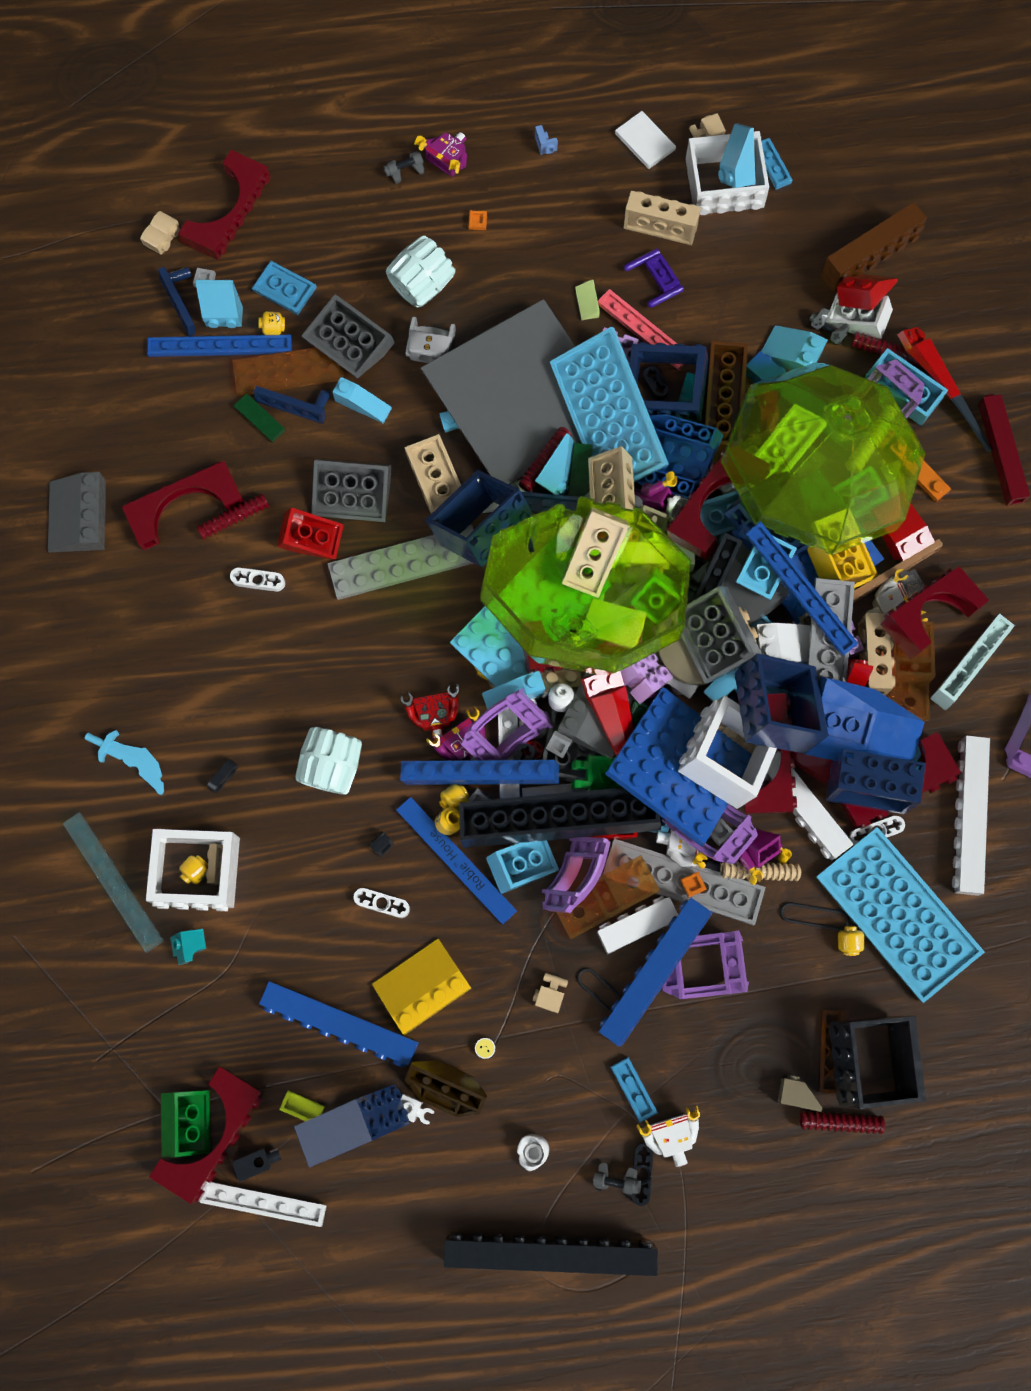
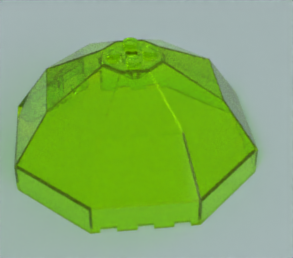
[721,362,926,555]
[480,496,691,675]

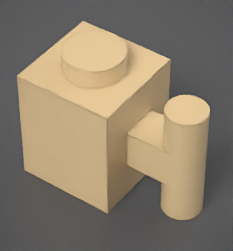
[689,113,726,138]
[532,973,568,1014]

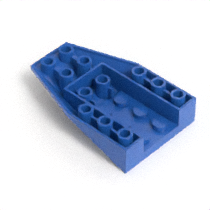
[636,414,723,499]
[805,675,925,760]

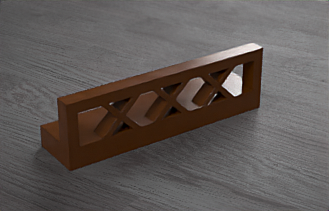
[818,1010,850,1094]

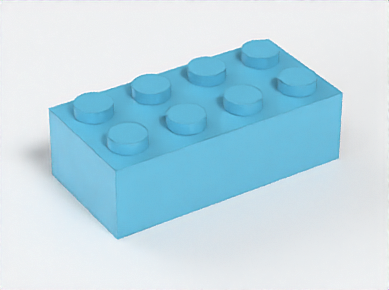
[862,348,948,426]

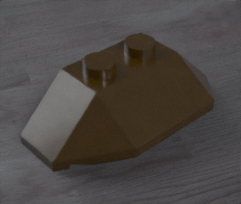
[405,1060,487,1117]

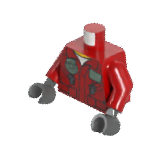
[400,684,459,740]

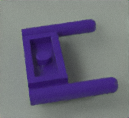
[624,248,684,308]

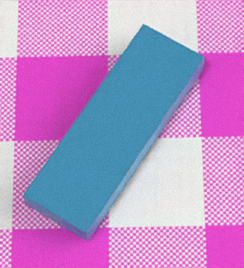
[761,138,793,190]
[611,1057,658,1123]

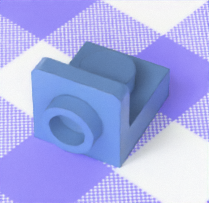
[535,125,558,155]

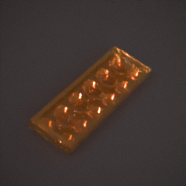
[232,347,345,396]

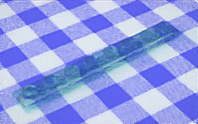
[63,812,164,953]

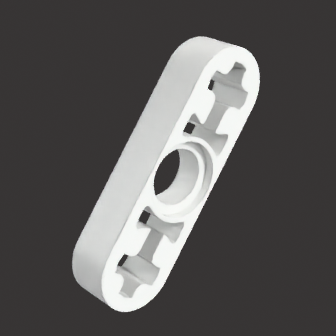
[230,568,285,592]
[849,816,905,846]
[354,888,410,918]

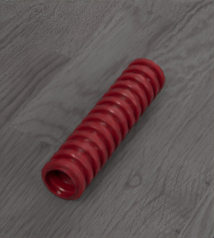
[851,331,921,368]
[518,427,572,492]
[197,493,269,540]
[800,1111,885,1134]

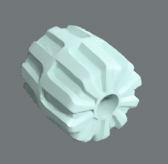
[386,236,455,307]
[295,727,362,794]

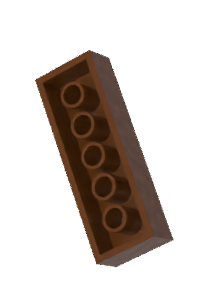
[821,202,927,292]
[703,341,748,453]

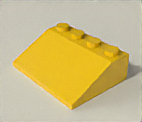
[807,508,878,588]
[372,939,472,1035]

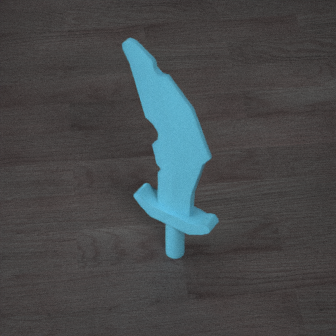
[85,730,164,795]

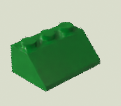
[161,1090,211,1157]

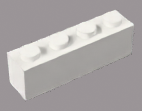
[597,896,678,954]

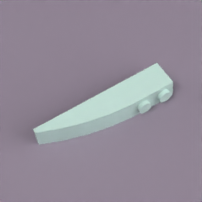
[930,614,1015,711]

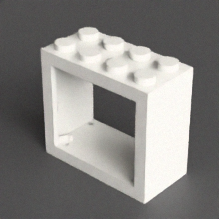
[686,131,769,215]
[678,695,777,809]
[146,829,240,911]

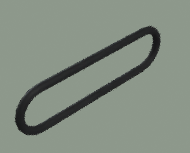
[780,903,849,930]
[577,968,622,1013]

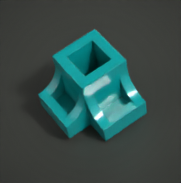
[170,929,206,965]

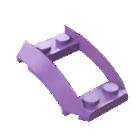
[838,359,924,449]
[461,688,553,761]
[1004,694,1031,778]
[662,804,758,864]
[541,837,611,913]
[662,931,749,999]

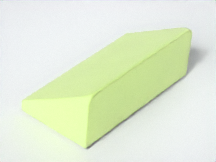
[575,280,599,320]

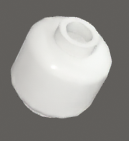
[548,683,574,712]

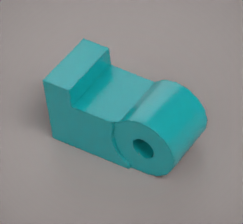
[678,372,695,403]

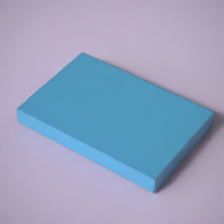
[252,261,317,315]

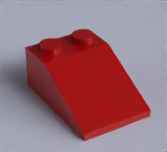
[837,274,898,310]
[870,492,935,561]
[277,507,344,560]

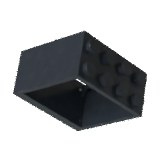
[829,1016,926,1109]

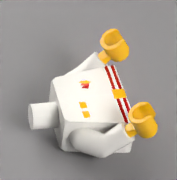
[866,569,928,623]
[656,828,708,868]
[637,1106,700,1167]

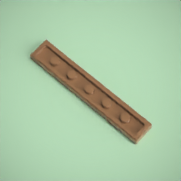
[853,539,943,603]

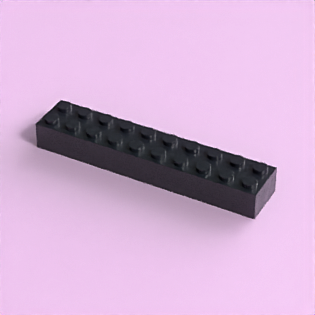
[459,788,661,848]
[444,1232,658,1276]

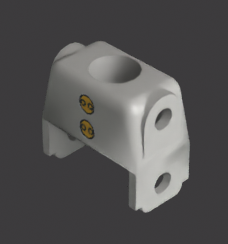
[406,317,456,363]

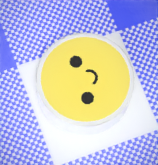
[475,1038,495,1059]

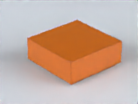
[468,210,487,230]
[680,872,707,898]

